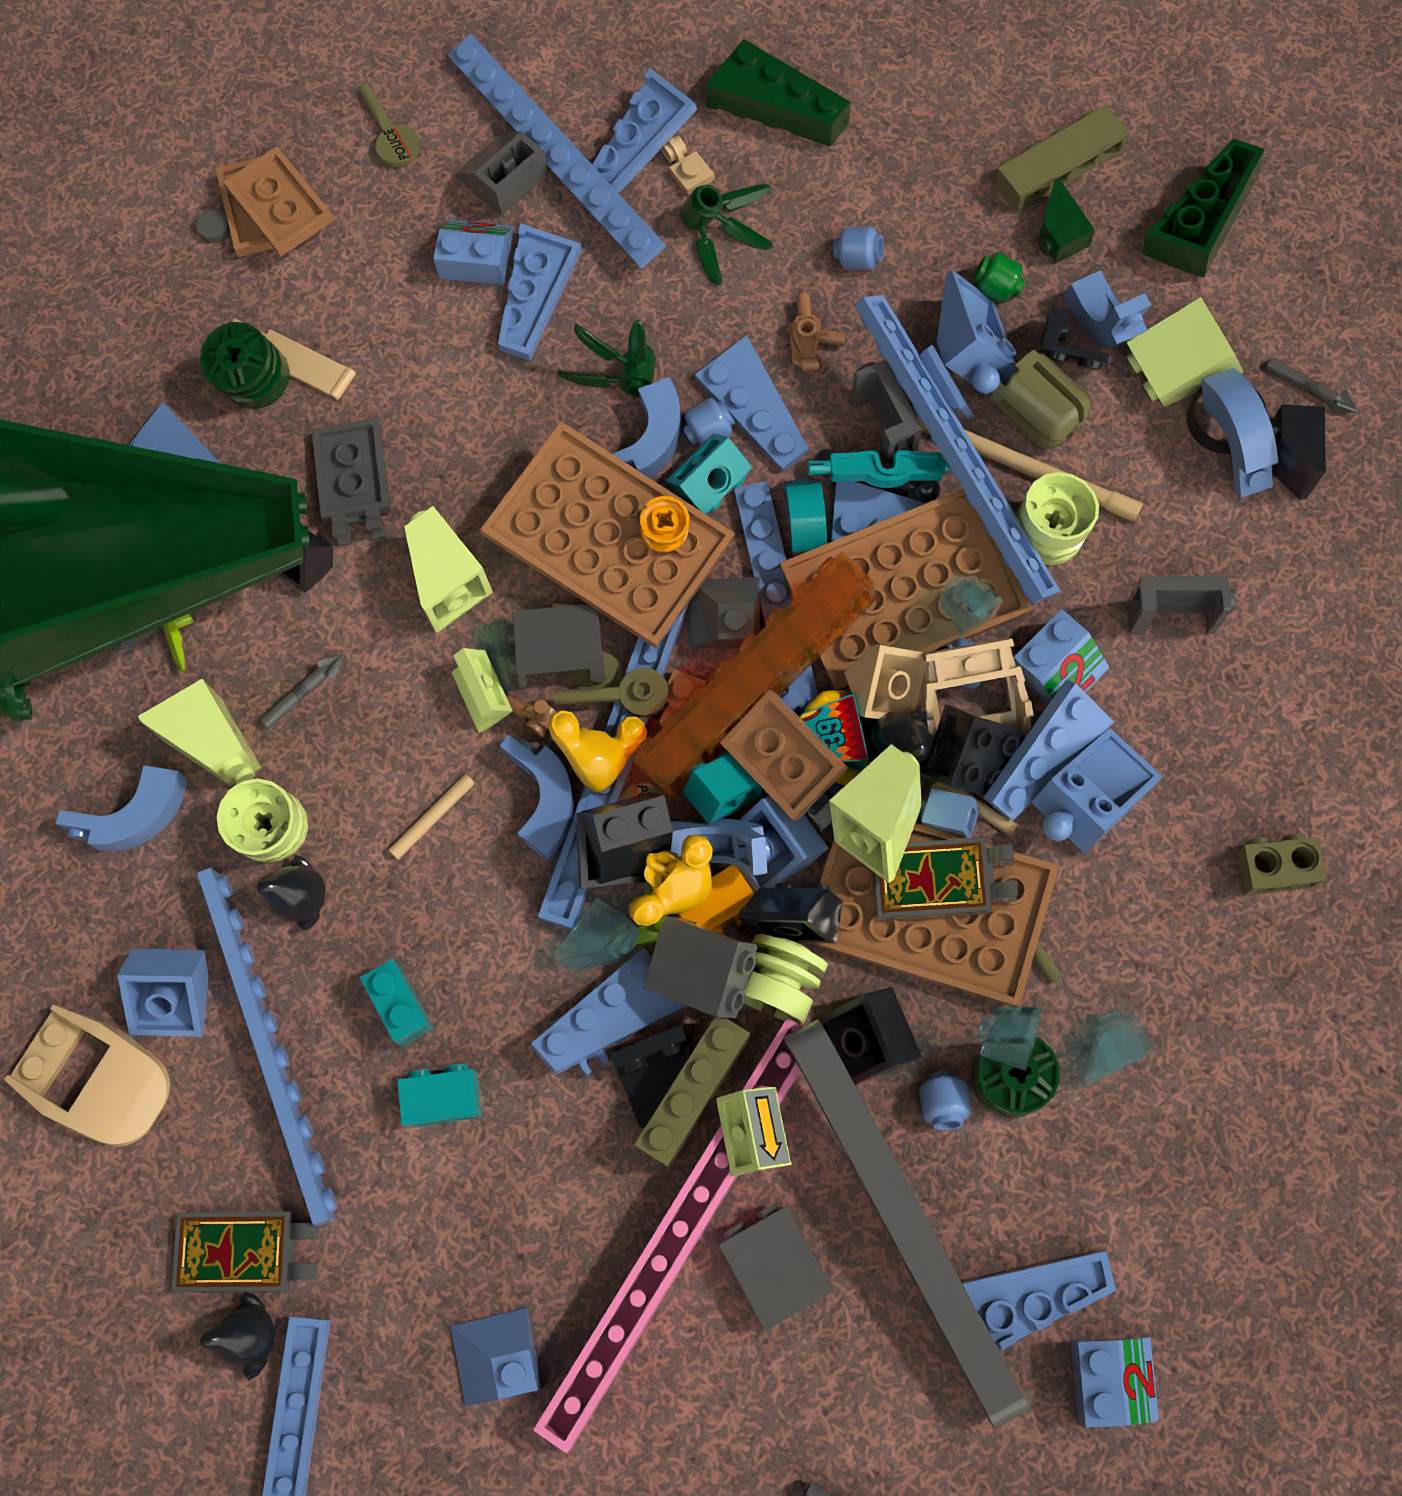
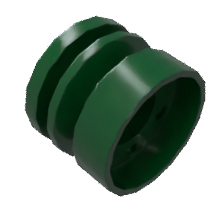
[200,322,290,409]
[972,1032,1060,1118]

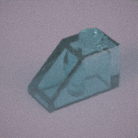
[939,574,1003,636]
[552,898,641,973]
[976,1007,1042,1071]
[1078,1009,1155,1088]

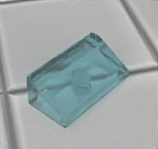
[473,618,516,693]

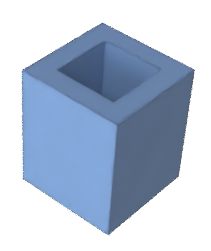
[919,788,980,839]

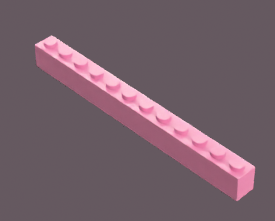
[533,1017,803,1453]

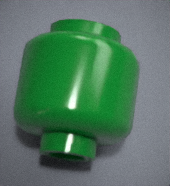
[973,252,1025,303]

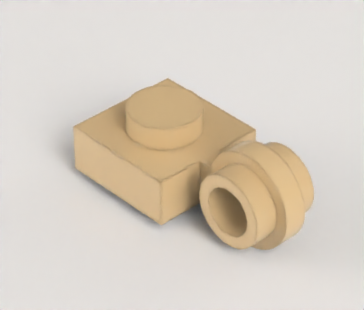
[661,136,715,196]

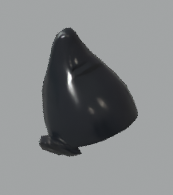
[871,711,932,764]
[257,855,326,931]
[200,1292,275,1381]

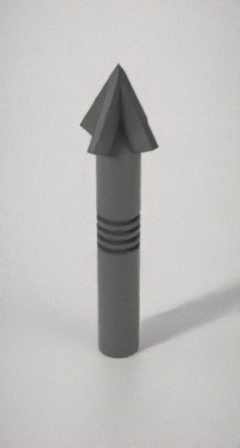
[1265,358,1360,413]
[260,654,343,729]

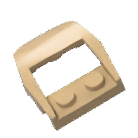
[923,637,1034,746]
[4,1004,170,1147]

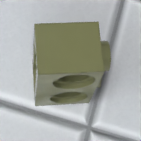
[1236,833,1328,895]

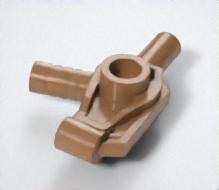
[789,293,846,371]
[507,696,557,739]

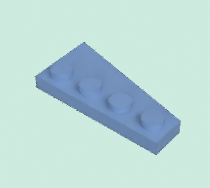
[592,67,697,193]
[498,223,582,361]
[695,335,809,473]
[129,402,220,463]
[832,481,926,541]
[984,680,1114,821]
[531,948,689,1075]
[961,1249,1116,1350]

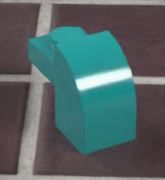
[784,478,827,552]

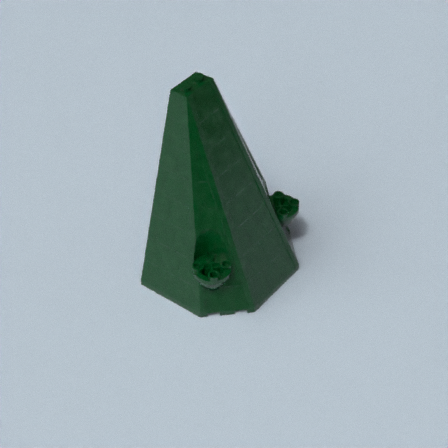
[0,419,310,723]

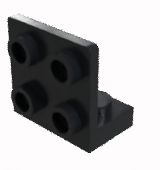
[1039,307,1112,370]
[921,705,1024,795]
[610,1025,692,1129]

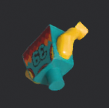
[799,688,869,786]

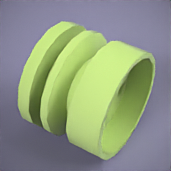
[1016,472,1099,565]
[217,778,308,863]
[744,934,828,1025]

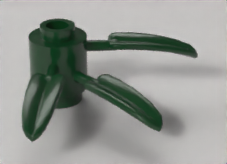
[680,184,773,285]
[558,319,656,397]

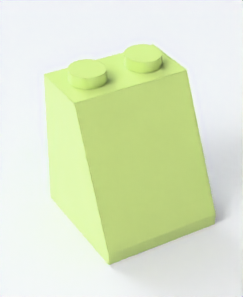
[1127,297,1244,407]
[404,506,493,633]
[138,679,261,786]
[829,744,922,883]

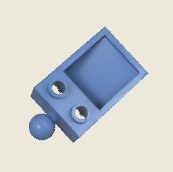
[936,270,1018,395]
[1031,728,1163,854]

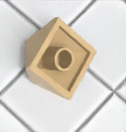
[845,644,924,719]

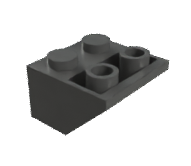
[456,131,548,215]

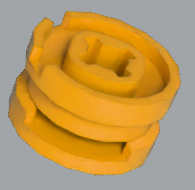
[640,496,690,553]

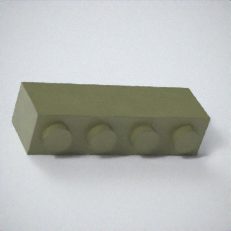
[994,105,1129,214]
[634,1017,750,1169]

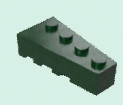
[706,39,850,147]
[1142,138,1265,278]

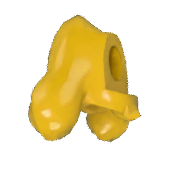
[548,710,647,794]
[629,835,713,926]

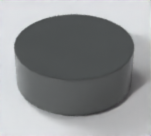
[196,209,230,243]

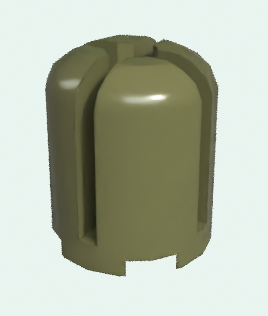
[990,349,1092,449]

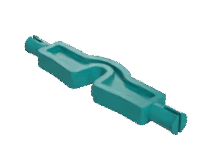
[808,450,951,488]

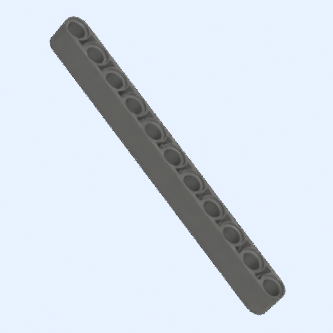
[784,1019,1029,1429]

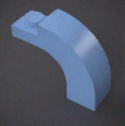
[1063,270,1151,348]
[1202,368,1278,498]
[612,377,682,478]
[500,735,575,862]
[56,765,188,852]
[670,819,770,876]

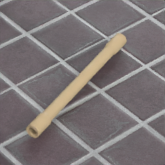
[916,415,1143,522]

